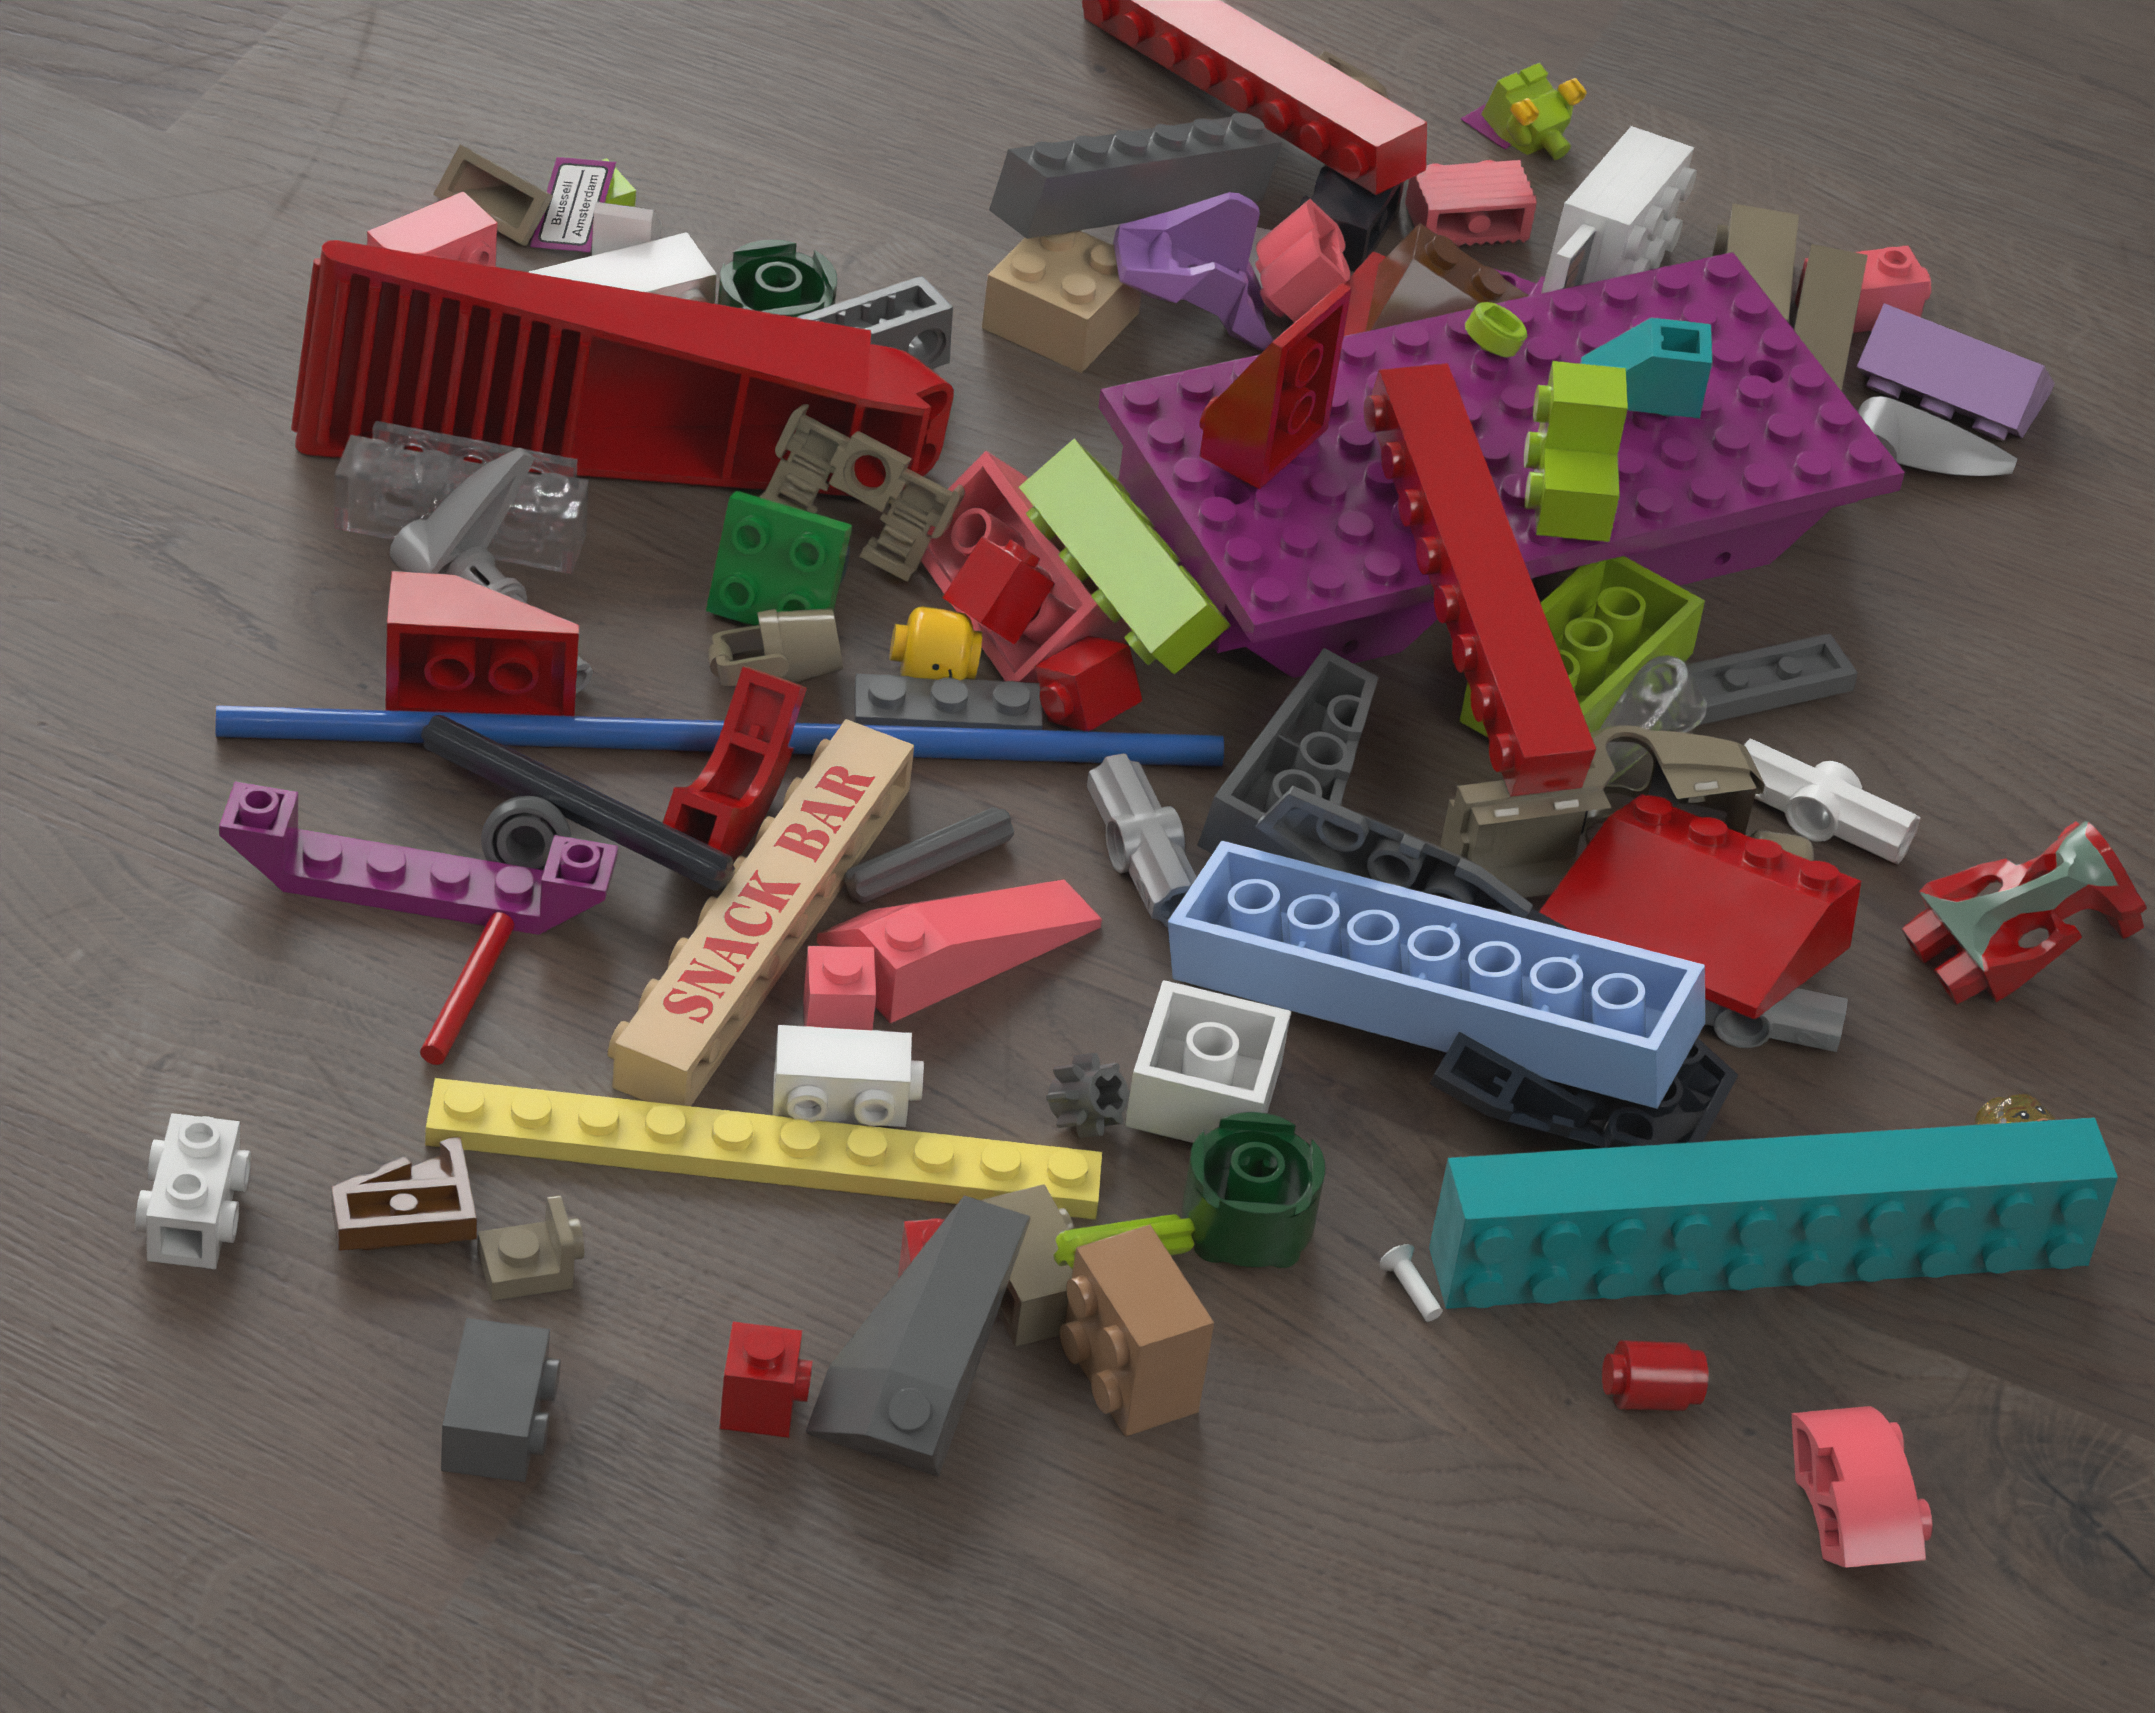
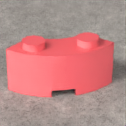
[1791,1406,1932,1568]

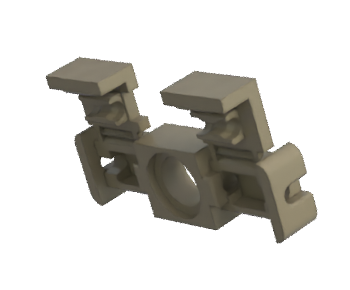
[760,404,965,582]

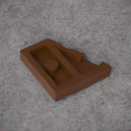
[331,1137,477,1251]

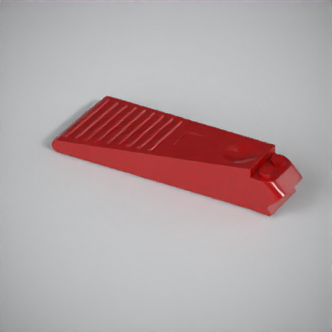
[291,240,954,497]

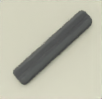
[844,807,1014,903]

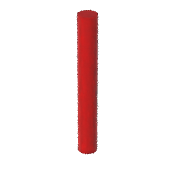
[420,912,515,1065]

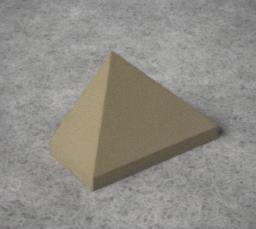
[433,144,553,246]

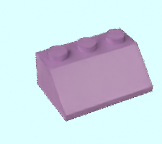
[1857,303,2055,441]

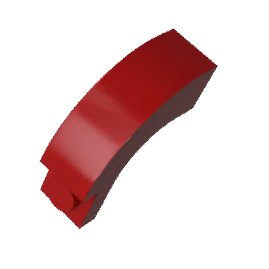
[663,667,807,862]

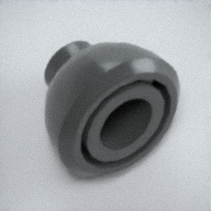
[481,796,571,870]

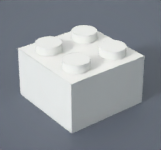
[1125,980,1291,1143]

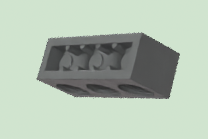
[796,275,953,369]

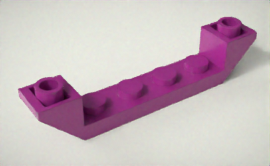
[219,781,618,935]

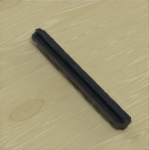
[421,715,735,891]

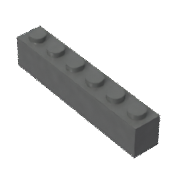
[989,113,1283,239]

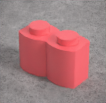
[1255,199,1350,323]

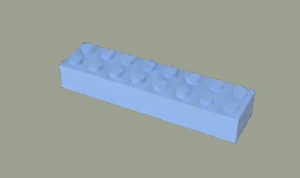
[1168,841,1705,1109]

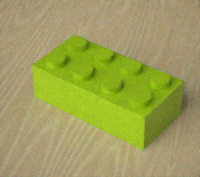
[1460,556,1705,737]

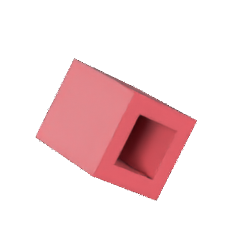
[803,946,876,1031]

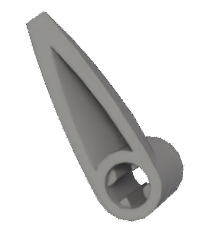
[1858,396,2017,476]
[390,448,534,574]

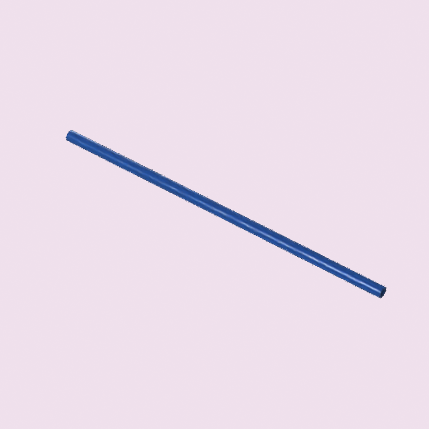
[215,705,1224,767]

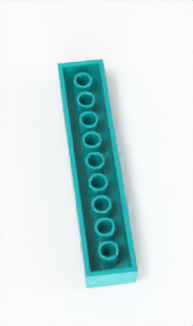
[1429,1118,2118,1309]

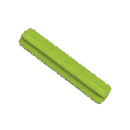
[1053,1214,1196,1270]

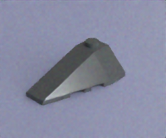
[1255,786,1533,918]
[806,1195,1030,1477]

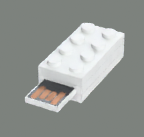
[1541,126,1697,294]

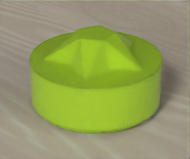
[1465,302,1527,357]

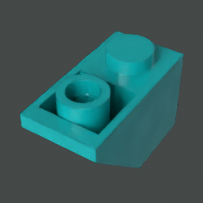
[1580,318,1712,418]

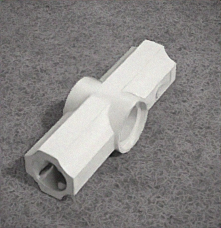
[1744,738,1921,865]

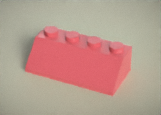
[921,451,1132,683]

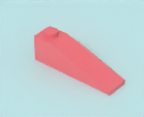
[817,879,1102,1024]

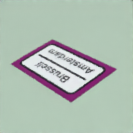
[530,157,616,252]

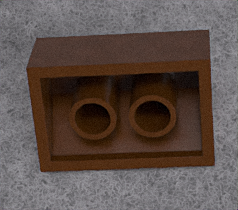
[1365,223,1529,332]

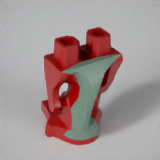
[1902,821,2147,1005]

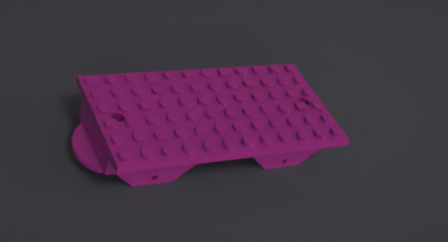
[1098,252,1905,678]

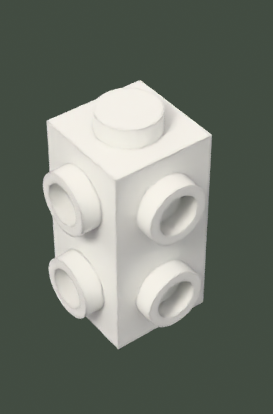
[772,1025,924,1127]
[135,1113,251,1269]

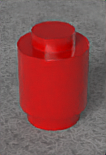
[1602,1340,1708,1411]

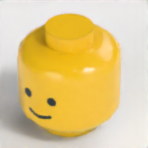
[889,606,982,681]

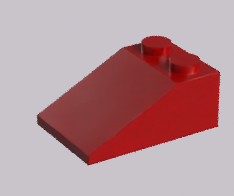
[1199,283,1352,489]
[385,571,579,716]

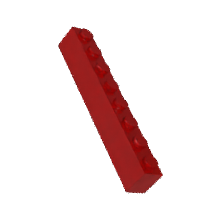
[1082,0,1427,195]
[1363,363,1596,797]

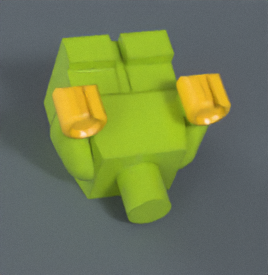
[1481,63,1587,160]

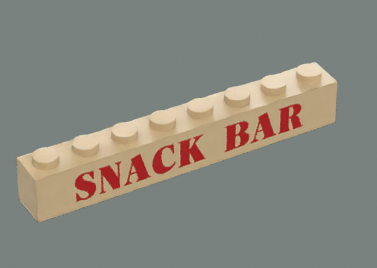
[608,719,914,1106]

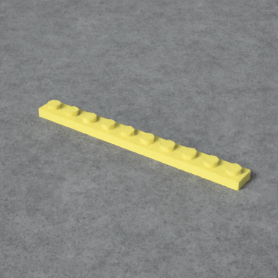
[425,1078,1102,1219]

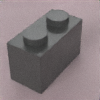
[441,1318,561,1482]

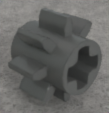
[1046,1053,1130,1138]

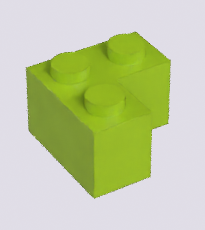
[1524,361,1628,542]

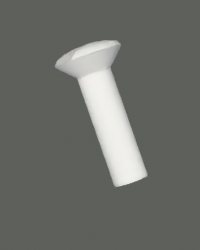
[1379,1244,1443,1322]

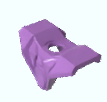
[1113,192,1274,352]

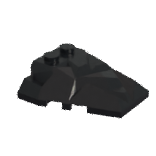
[1429,909,1738,1148]

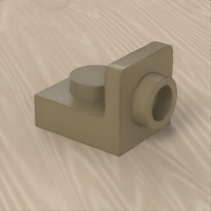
[477,1195,584,1301]

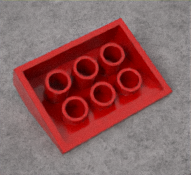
[1539,794,1862,1019]

